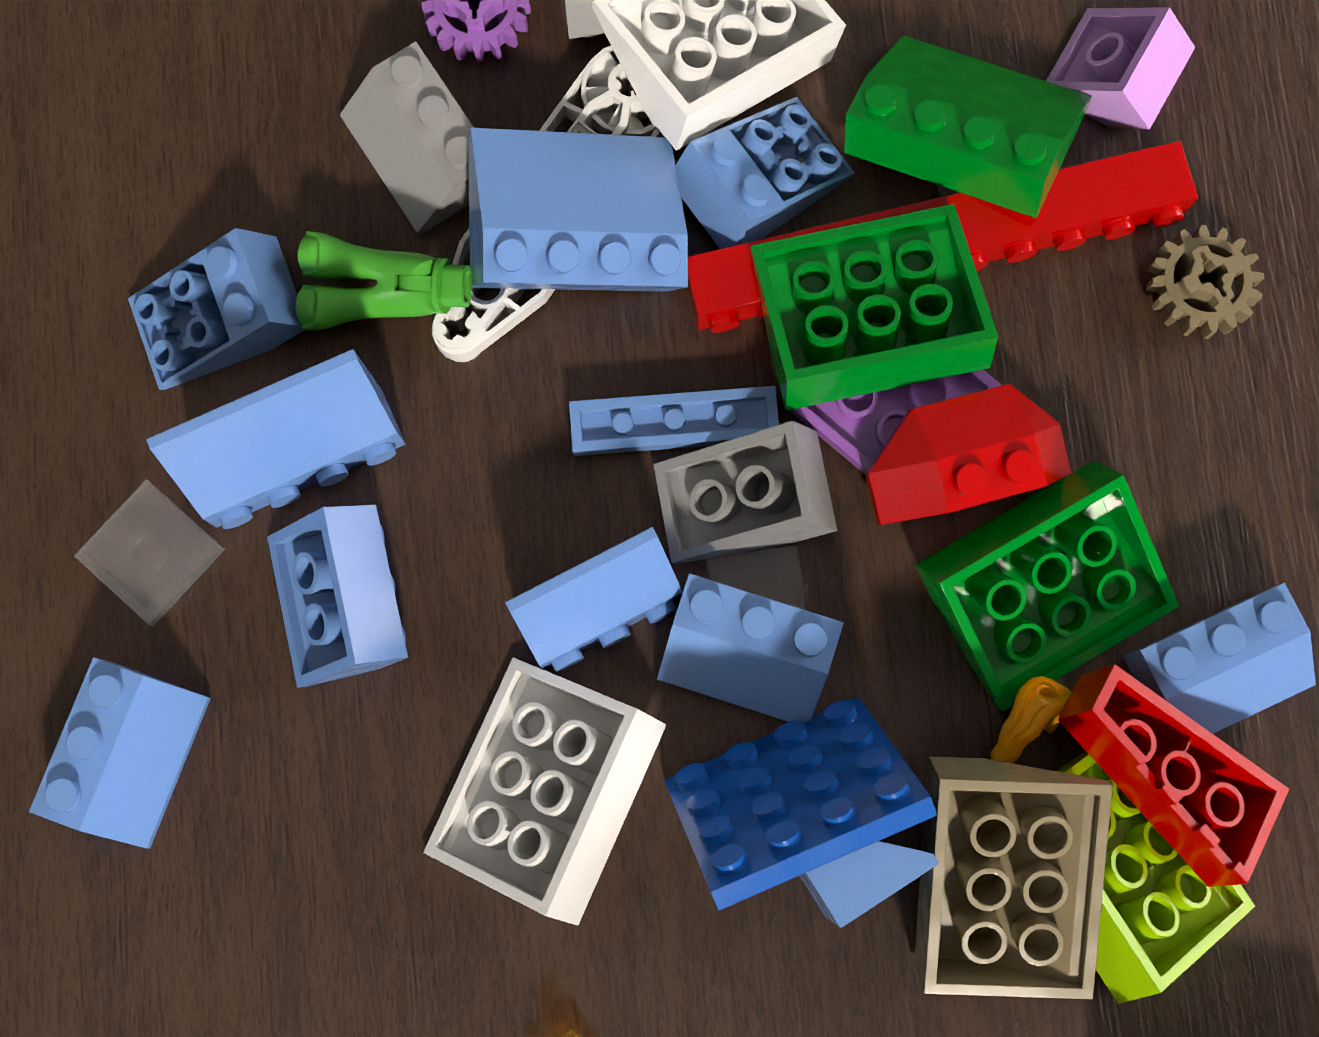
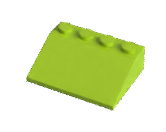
[1056,751,1255,1004]

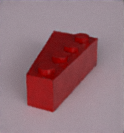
[1058,664,1289,887]

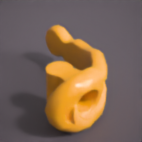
[990,676,1072,763]

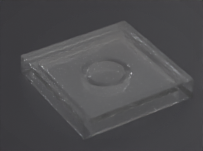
[74,479,225,626]

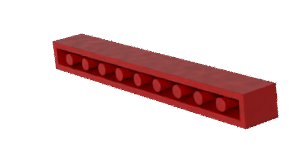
[687,141,1198,333]

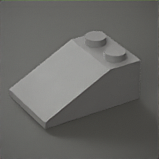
[653,421,837,564]

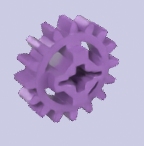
[422,0,531,63]

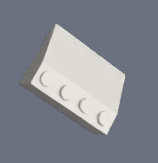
[592,0,846,151]
[423,657,666,925]

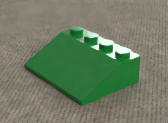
[844,36,1092,218]
[750,204,998,411]
[915,461,1179,712]

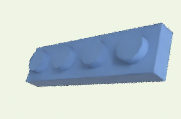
[569,386,779,456]

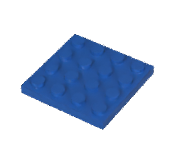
[664,697,937,911]

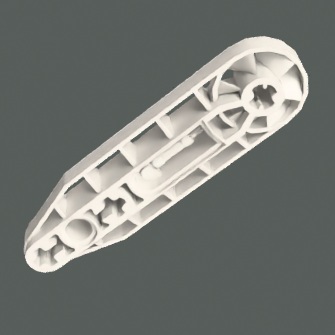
[432,46,664,362]

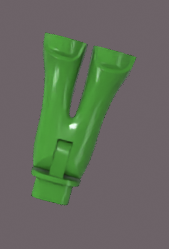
[296,231,472,331]

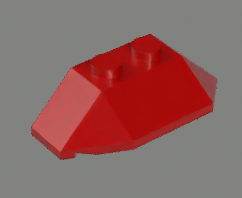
[865,384,1071,525]

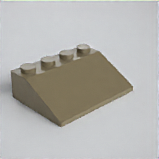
[914,756,1113,999]

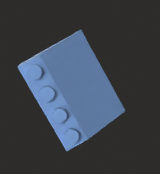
[468,127,688,292]
[146,349,406,529]

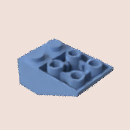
[675,97,855,249]
[128,228,304,390]

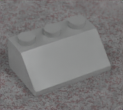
[340,41,474,236]

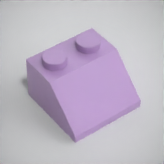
[1046,7,1195,130]

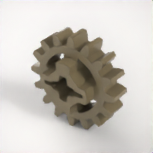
[1146,225,1265,339]

